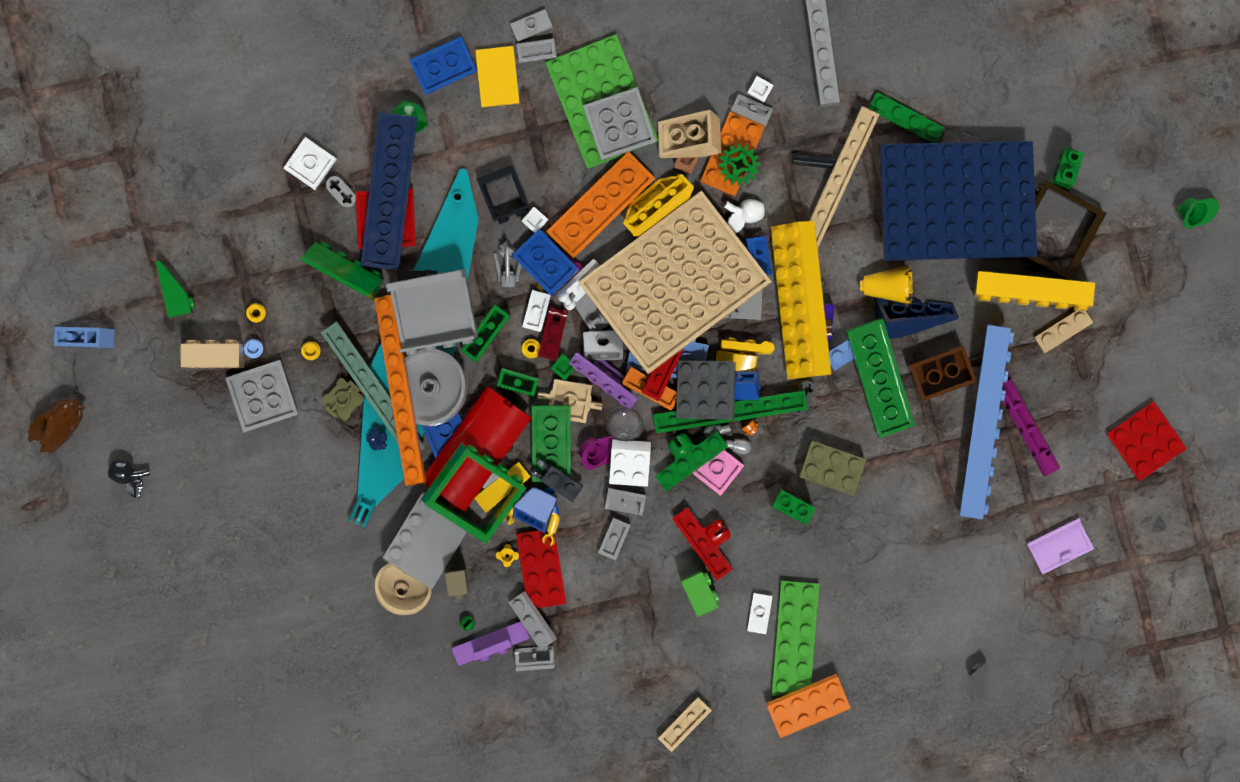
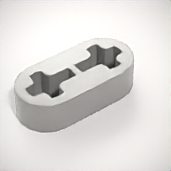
[326,176,356,208]

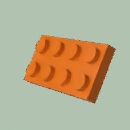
[700,111,765,197]
[766,674,851,738]

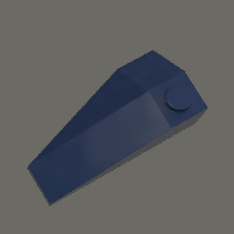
[874,297,959,339]

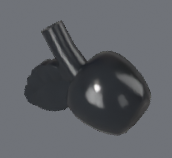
[108,459,150,498]

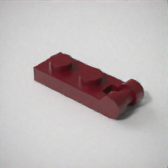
[537,305,568,362]

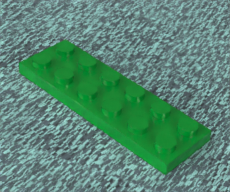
[846,318,915,439]

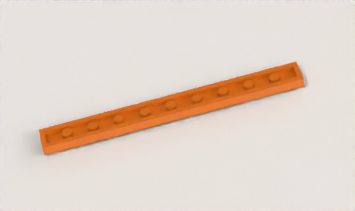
[374,295,426,486]

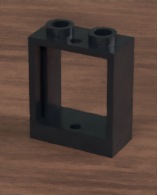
[477,165,530,225]

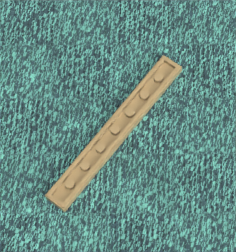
[809,106,880,248]

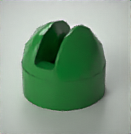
[460,615,475,631]

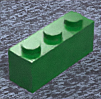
[461,305,511,363]

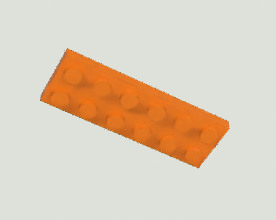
[546,152,655,259]

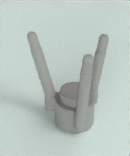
[494,248,522,287]

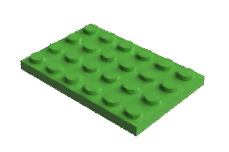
[545,35,658,170]

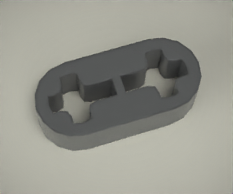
[793,381,816,416]

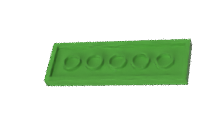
[771,580,820,697]

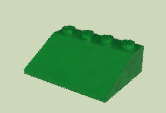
[300,242,385,300]

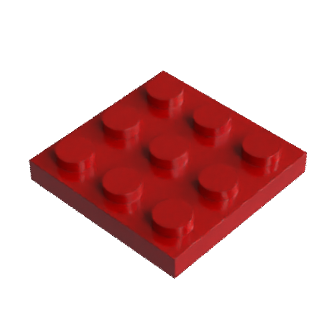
[356,189,416,249]
[1106,401,1187,481]

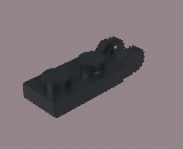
[529,458,584,502]

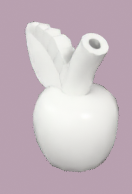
[724,199,765,234]

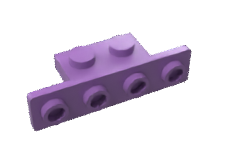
[569,353,638,409]
[452,621,530,666]

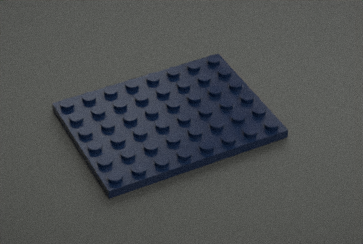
[880,141,1037,261]

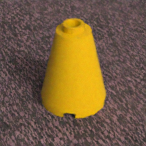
[860,265,913,304]

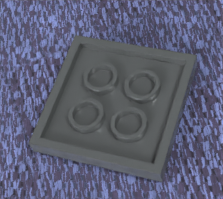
[676,361,736,420]

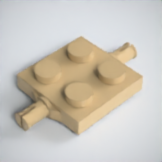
[537,379,603,423]

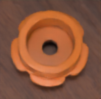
[741,418,759,436]

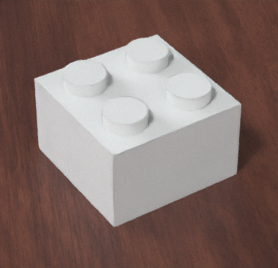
[609,439,651,487]

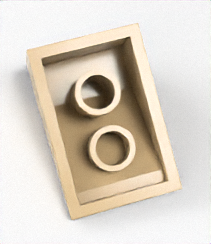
[658,110,721,158]

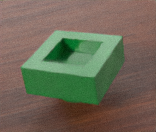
[550,354,575,380]

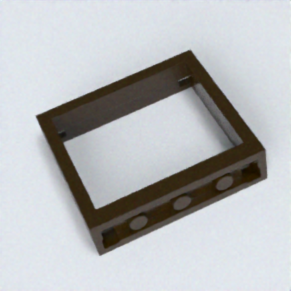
[1022,180,1107,280]

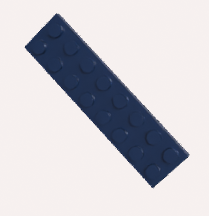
[361,112,418,270]

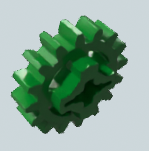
[718,144,760,186]

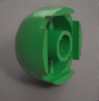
[391,100,428,133]

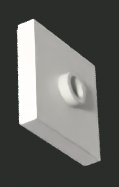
[284,137,337,191]

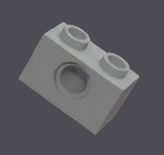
[583,329,623,361]

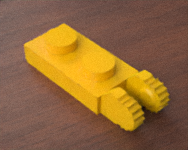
[720,338,775,355]

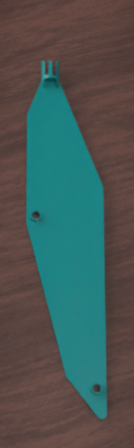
[348,169,479,528]

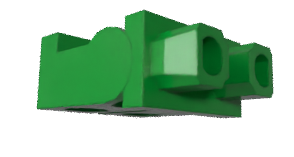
[1051,147,1084,191]

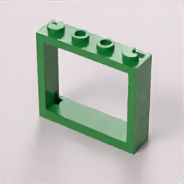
[421,443,526,544]

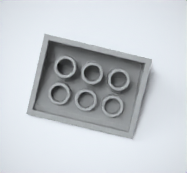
[383,492,467,589]

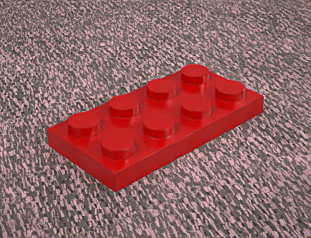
[516,530,566,608]

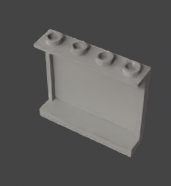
[386,269,478,355]

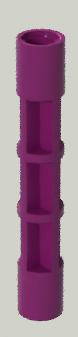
[1002,367,1060,477]

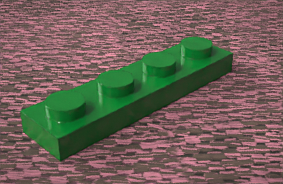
[868,92,944,143]

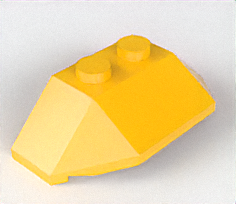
[623,174,694,236]

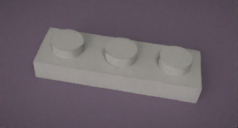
[509,591,557,650]

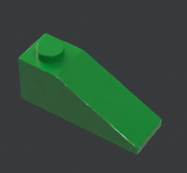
[155,261,196,319]

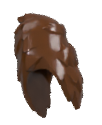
[28,399,85,453]

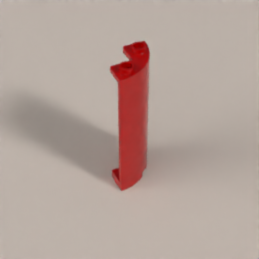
[425,386,532,511]

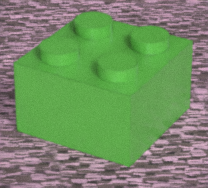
[681,571,720,617]

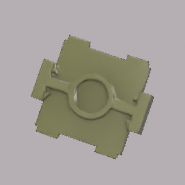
[322,378,365,421]

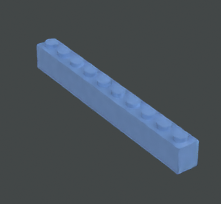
[960,325,1014,519]

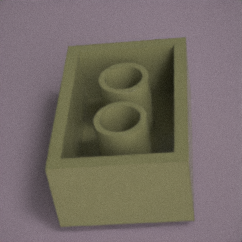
[798,441,867,496]

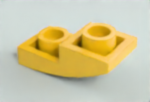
[716,350,758,371]

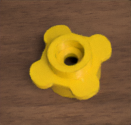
[496,544,519,567]

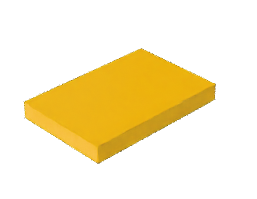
[475,46,520,108]

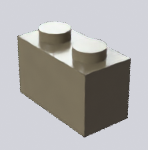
[445,569,470,599]

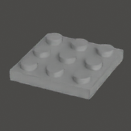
[583,87,656,161]
[225,360,299,433]

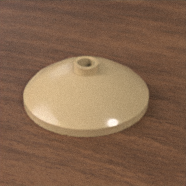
[374,563,432,615]

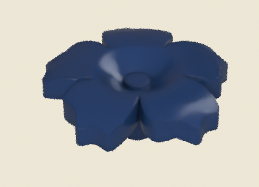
[366,428,387,451]

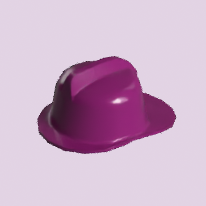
[577,436,619,470]

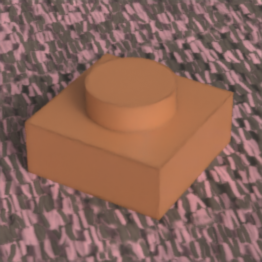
[675,157,700,174]

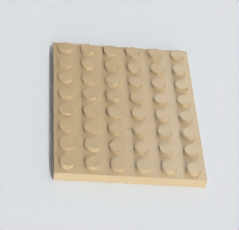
[578,191,772,374]

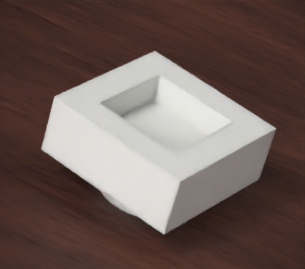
[747,76,774,103]
[521,207,548,233]

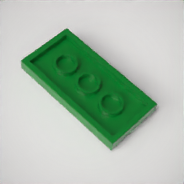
[532,405,571,482]

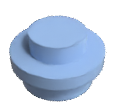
[244,339,263,358]

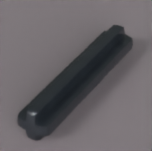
[792,154,838,169]

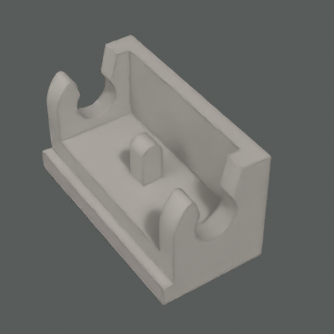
[605,488,646,516]
[515,646,555,671]

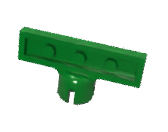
[655,431,729,492]

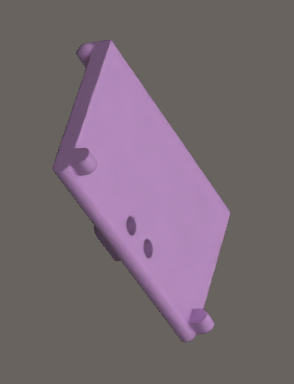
[1027,518,1094,575]

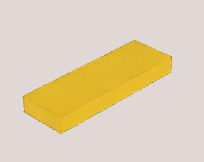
[474,462,531,512]

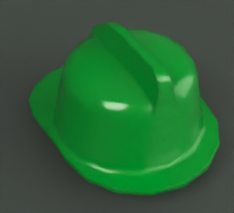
[1176,198,1219,229]

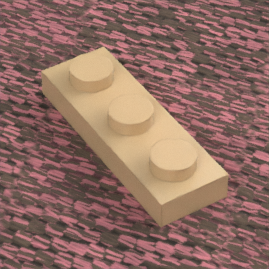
[1034,311,1093,354]
[658,697,712,752]

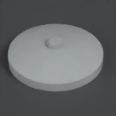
[405,349,467,426]

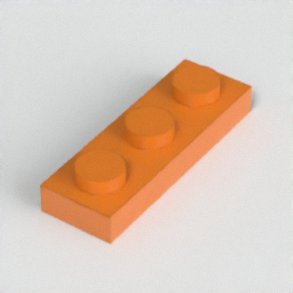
[621,367,677,411]

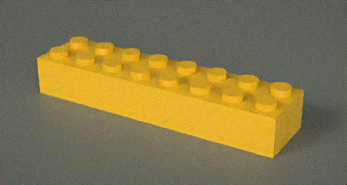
[771,221,831,379]

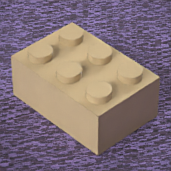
[181,340,244,368]

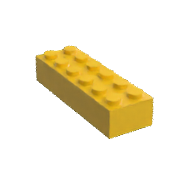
[974,271,1095,311]

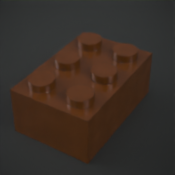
[907,346,977,402]

